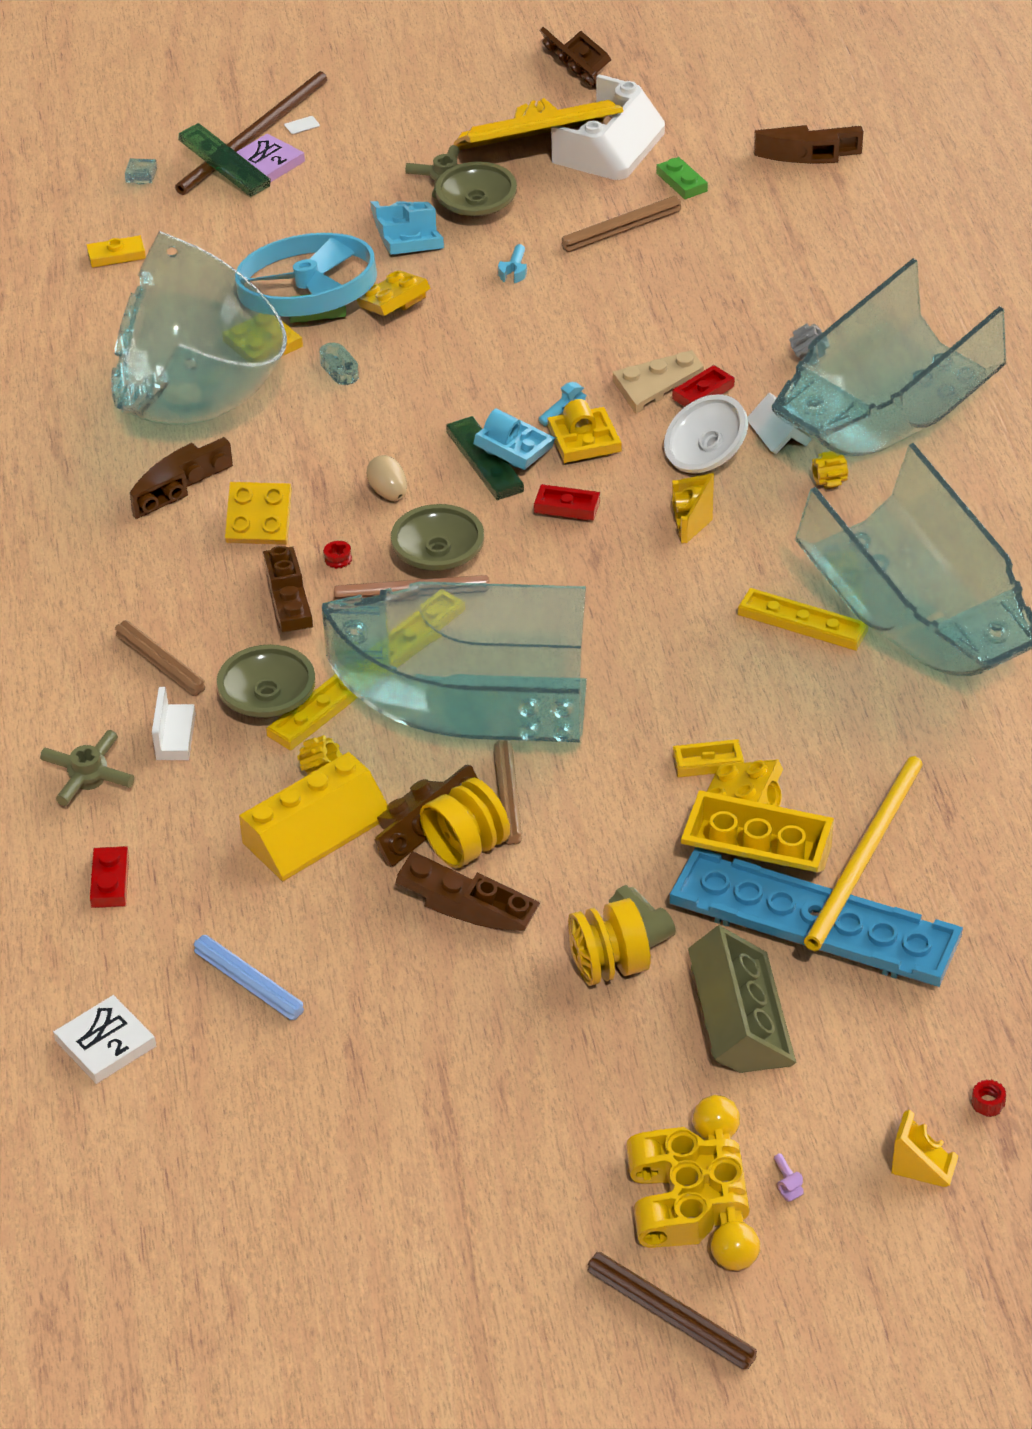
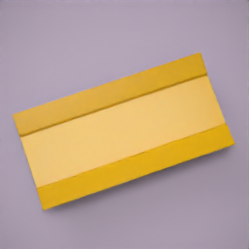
[453,98,623,150]

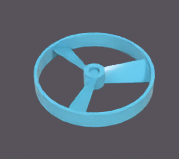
[236,233,377,317]

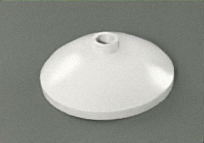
[664,394,748,473]

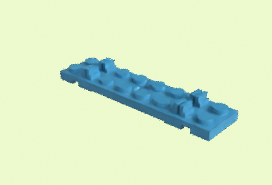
[670,847,963,987]

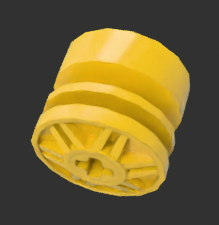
[420,777,510,869]
[568,898,651,986]

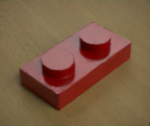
[672,365,735,407]
[534,484,600,521]
[90,846,129,908]

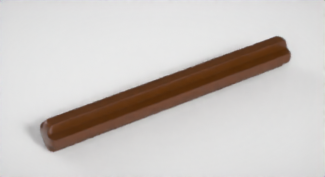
[588,1252,757,1369]

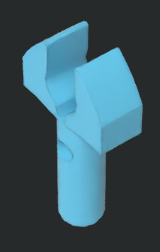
[498,244,527,283]
[538,382,587,426]

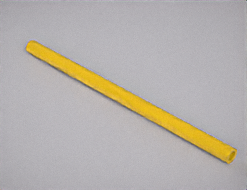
[804,756,923,951]

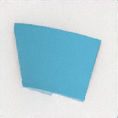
[370,201,444,255]

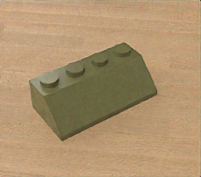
[688,925,797,1073]

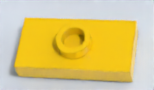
[86,235,146,268]

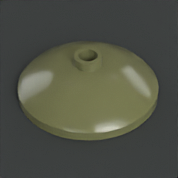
[435,162,517,216]
[391,504,484,571]
[217,644,315,718]

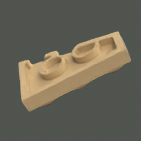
[613,350,704,414]

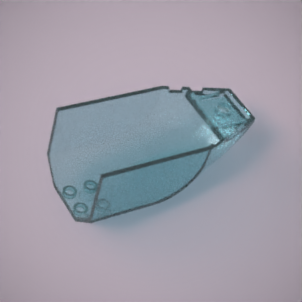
[771,258,1006,456]
[795,443,1032,676]
[322,581,587,743]

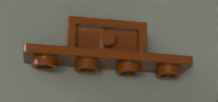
[539,27,611,87]
[375,765,478,866]

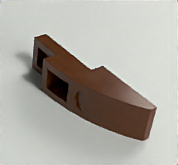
[754,125,864,164]
[130,437,233,519]
[263,546,313,632]
[395,851,540,931]

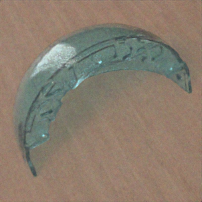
[111,231,287,425]

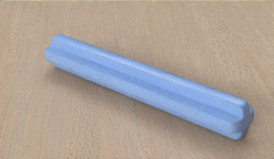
[194,935,304,1020]

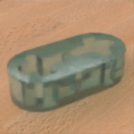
[319,343,359,385]

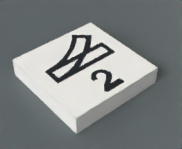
[53,995,156,1084]

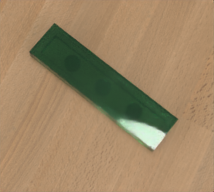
[178,123,271,197]
[446,416,524,500]

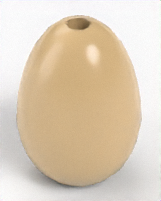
[366,455,407,501]

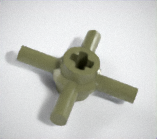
[405,145,459,199]
[40,730,134,806]

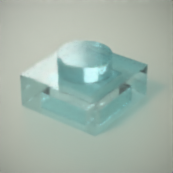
[125,158,157,184]

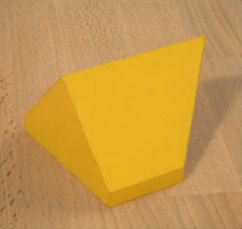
[671,473,714,544]
[891,1110,958,1187]

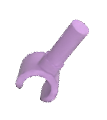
[774,1154,804,1202]

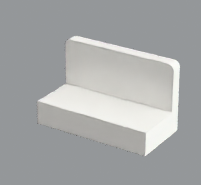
[747,393,814,454]
[152,687,196,760]

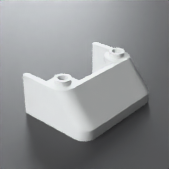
[551,74,665,180]

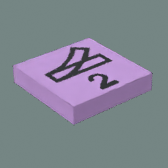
[229,134,305,184]

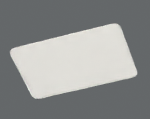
[284,116,320,134]

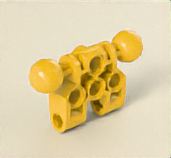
[626,1095,761,1271]

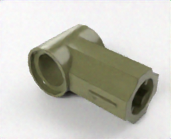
[609,885,676,948]

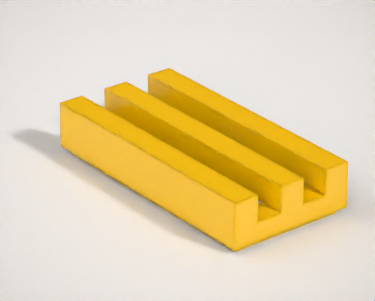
[672,739,744,778]

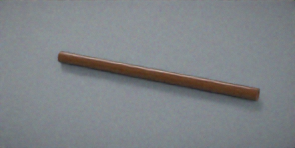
[175,71,327,195]

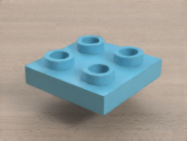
[473,408,555,470]

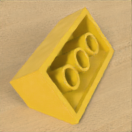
[239,752,388,882]
[681,790,834,873]

